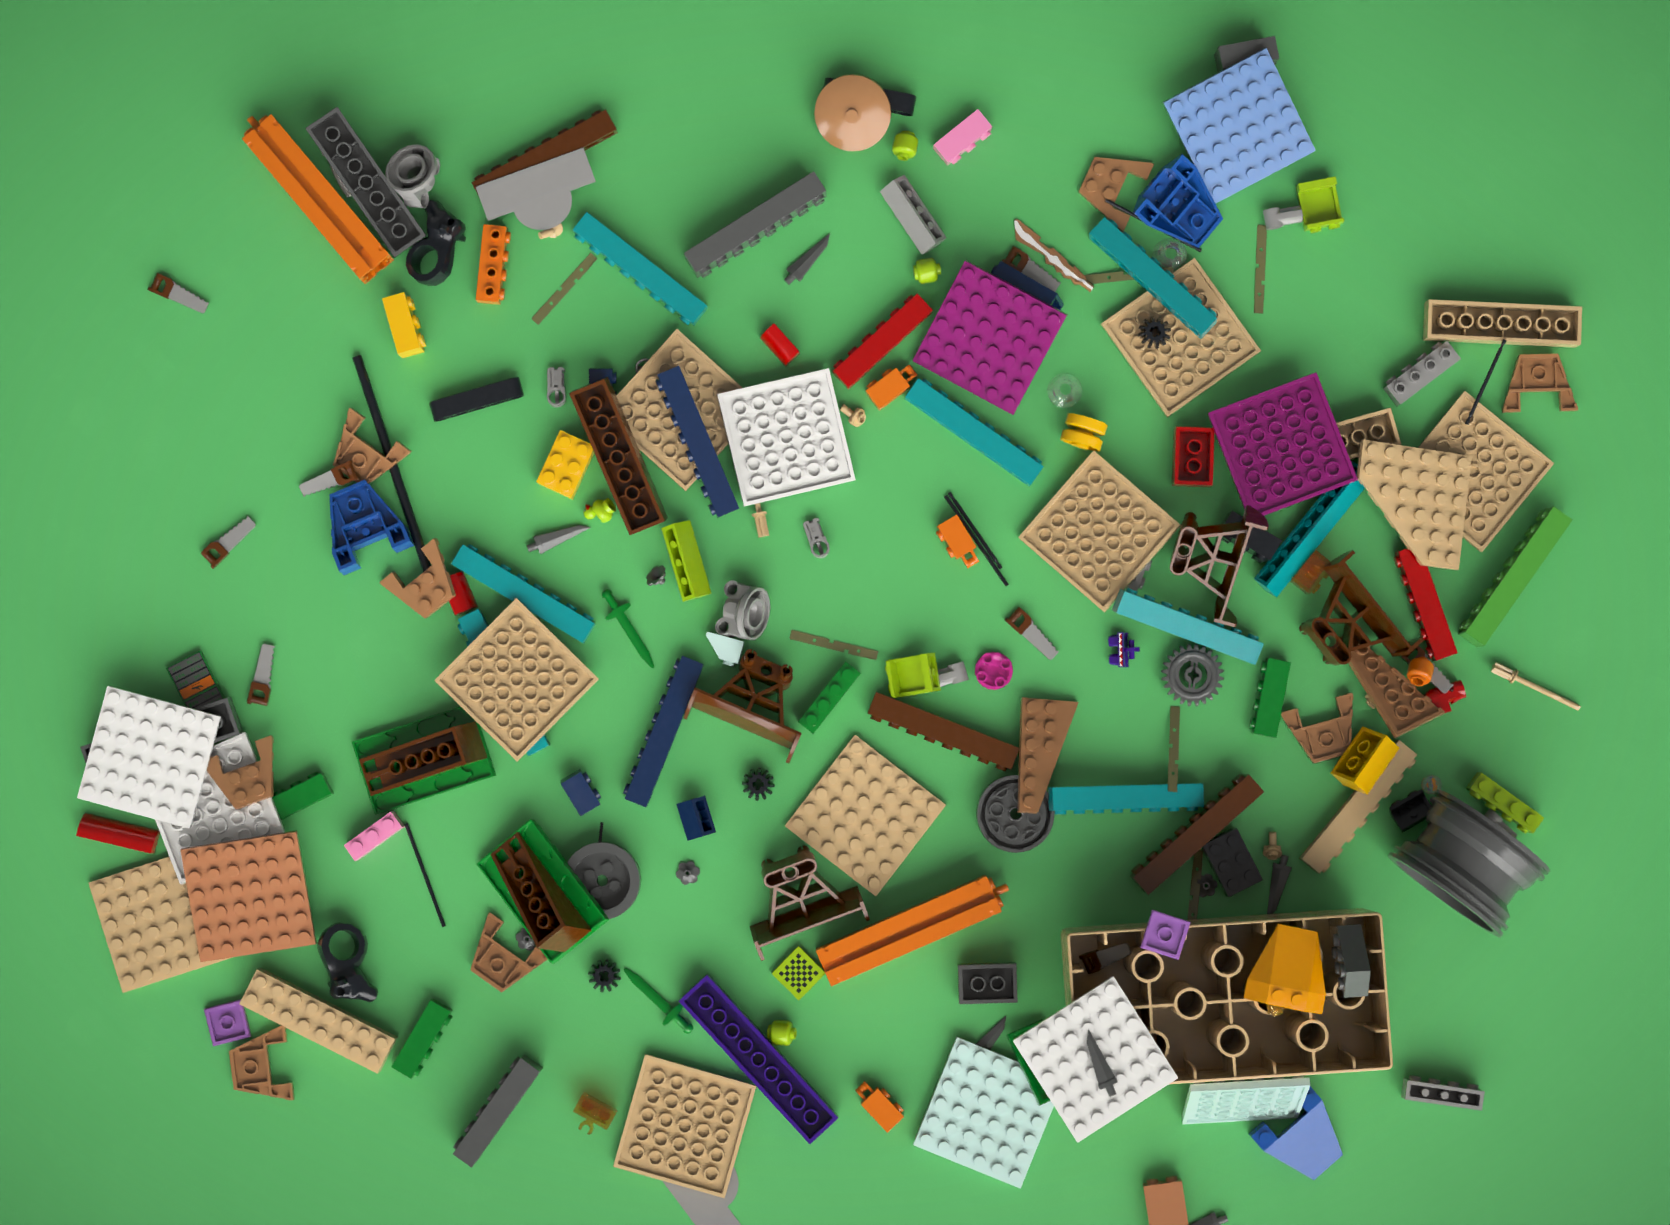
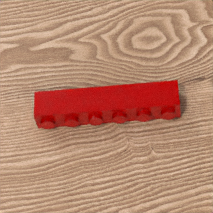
[833,293,933,390]
[1394,548,1458,661]

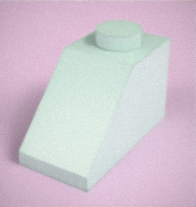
[706,632,744,667]

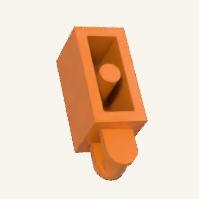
[865,365,918,411]
[936,514,979,568]
[855,1081,904,1133]

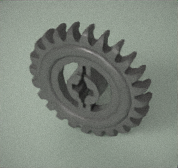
[1161,644,1224,706]

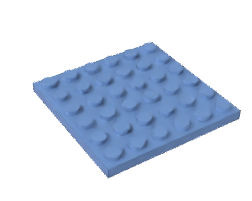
[1163,48,1316,204]

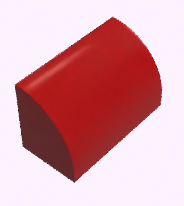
[760,323,800,367]
[449,572,478,616]

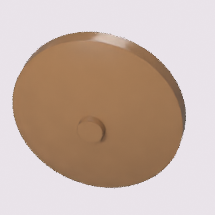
[814,74,891,151]

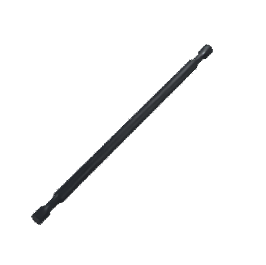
[1465,339,1507,425]
[948,492,1002,569]

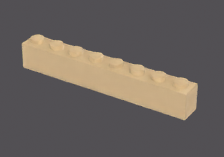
[1299,740,1417,874]

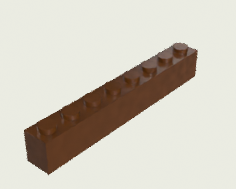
[471,109,618,196]
[868,692,1019,772]

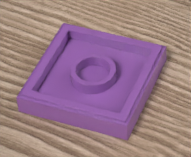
[1140,909,1190,960]
[204,999,251,1046]

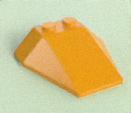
[1243,924,1326,1014]

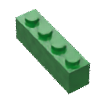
[1249,658,1291,738]
[798,662,861,734]
[272,772,334,820]
[391,999,453,1079]

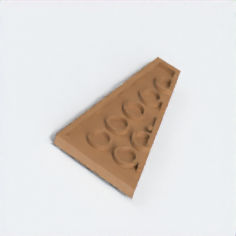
[1339,636,1445,738]
[1017,697,1079,814]

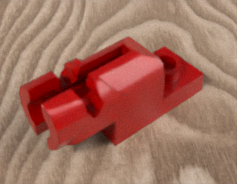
[1424,680,1466,713]

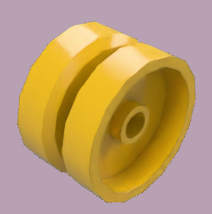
[1060,413,1108,452]

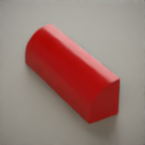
[76,813,160,854]

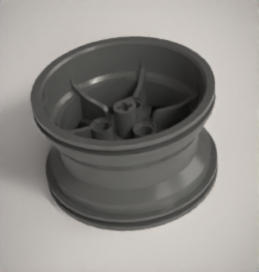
[1388,789,1550,938]

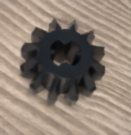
[1138,316,1171,349]
[742,768,775,801]
[588,959,621,992]

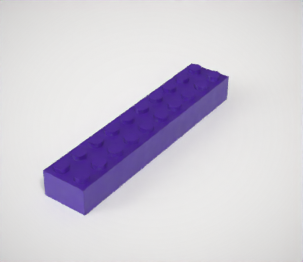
[679,974,838,1144]

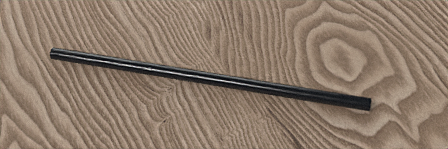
[352,355,431,572]

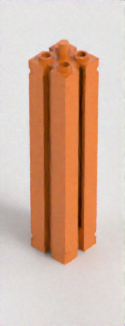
[242,114,394,284]
[816,875,1009,986]

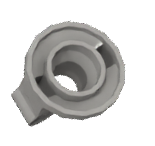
[385,144,440,208]
[715,580,770,640]

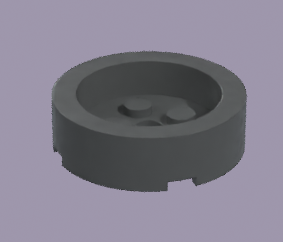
[976,775,1054,853]
[567,842,641,919]

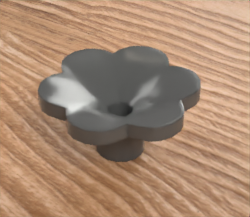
[646,566,666,586]
[676,861,700,885]
[1197,874,1217,897]
[516,927,535,951]

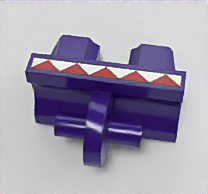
[1108,632,1140,667]

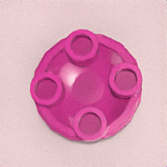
[975,652,1013,690]

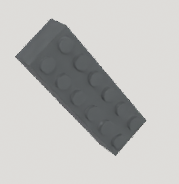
[453,1054,543,1168]

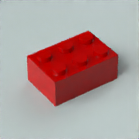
[1172,427,1215,487]

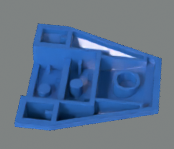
[1133,154,1223,248]

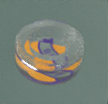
[1421,775,1442,794]

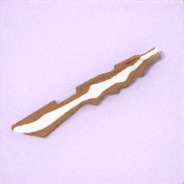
[1014,219,1095,292]

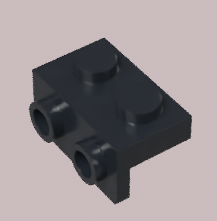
[1389,789,1431,833]

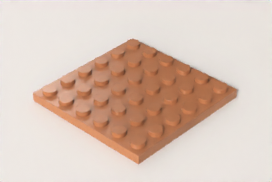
[180,830,317,962]

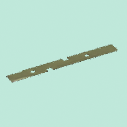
[1254,225,1267,314]
[532,253,597,325]
[1085,266,1174,284]
[790,630,878,660]
[1168,706,1180,792]
[1188,850,1203,920]

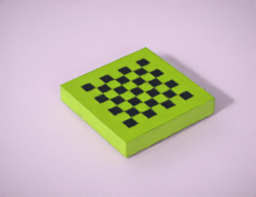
[771,946,825,1000]

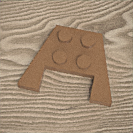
[1078,157,1154,232]
[1502,354,1578,413]
[333,408,412,484]
[380,538,456,618]
[1281,693,1353,763]
[207,735,274,810]
[470,912,548,993]
[229,1025,295,1100]

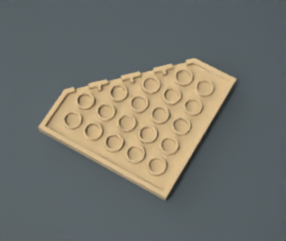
[1357,439,1472,570]

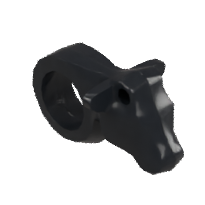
[406,200,466,286]
[317,922,378,1002]

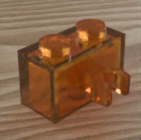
[1290,550,1330,595]
[573,1092,618,1135]

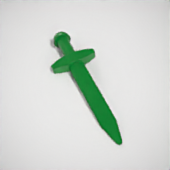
[602,589,654,668]
[624,968,694,1034]

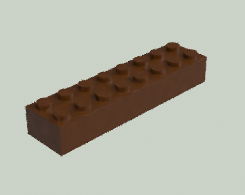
[569,376,668,535]
[1130,774,1264,895]

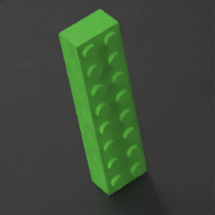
[1458,506,1572,647]

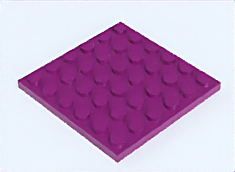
[913,260,1068,415]
[1208,372,1358,516]

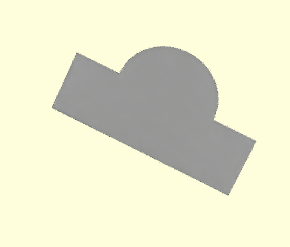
[476,148,596,230]
[663,1167,741,1225]

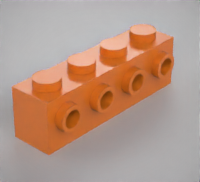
[476,224,511,305]

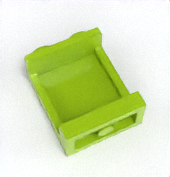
[1296,176,1344,233]
[885,652,941,698]

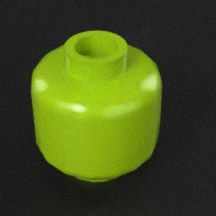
[892,131,918,161]
[913,258,941,284]
[767,1020,797,1046]

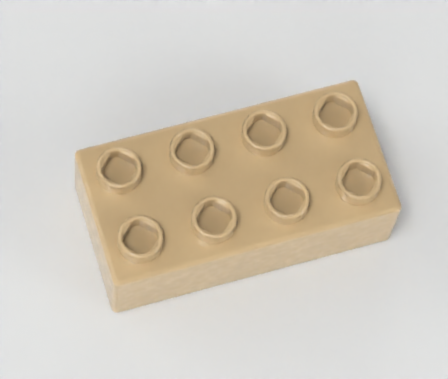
[1061,908,1393,1084]

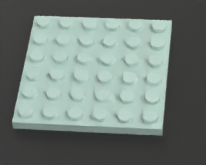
[913,1036,1054,1189]
[1182,1076,1310,1124]

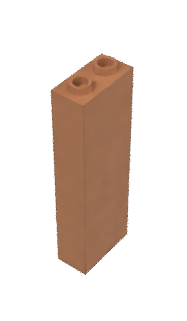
[1143,1176,1189,1225]

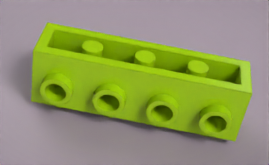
[661,520,712,602]
[1466,772,1544,834]

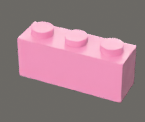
[933,109,992,166]
[344,811,405,861]

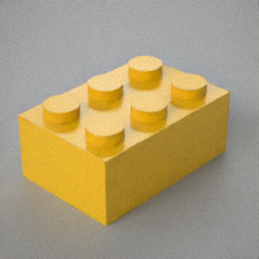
[382,292,426,358]
[536,430,594,500]
[1330,726,1399,795]

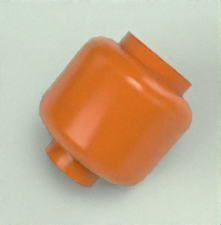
[1407,657,1434,686]

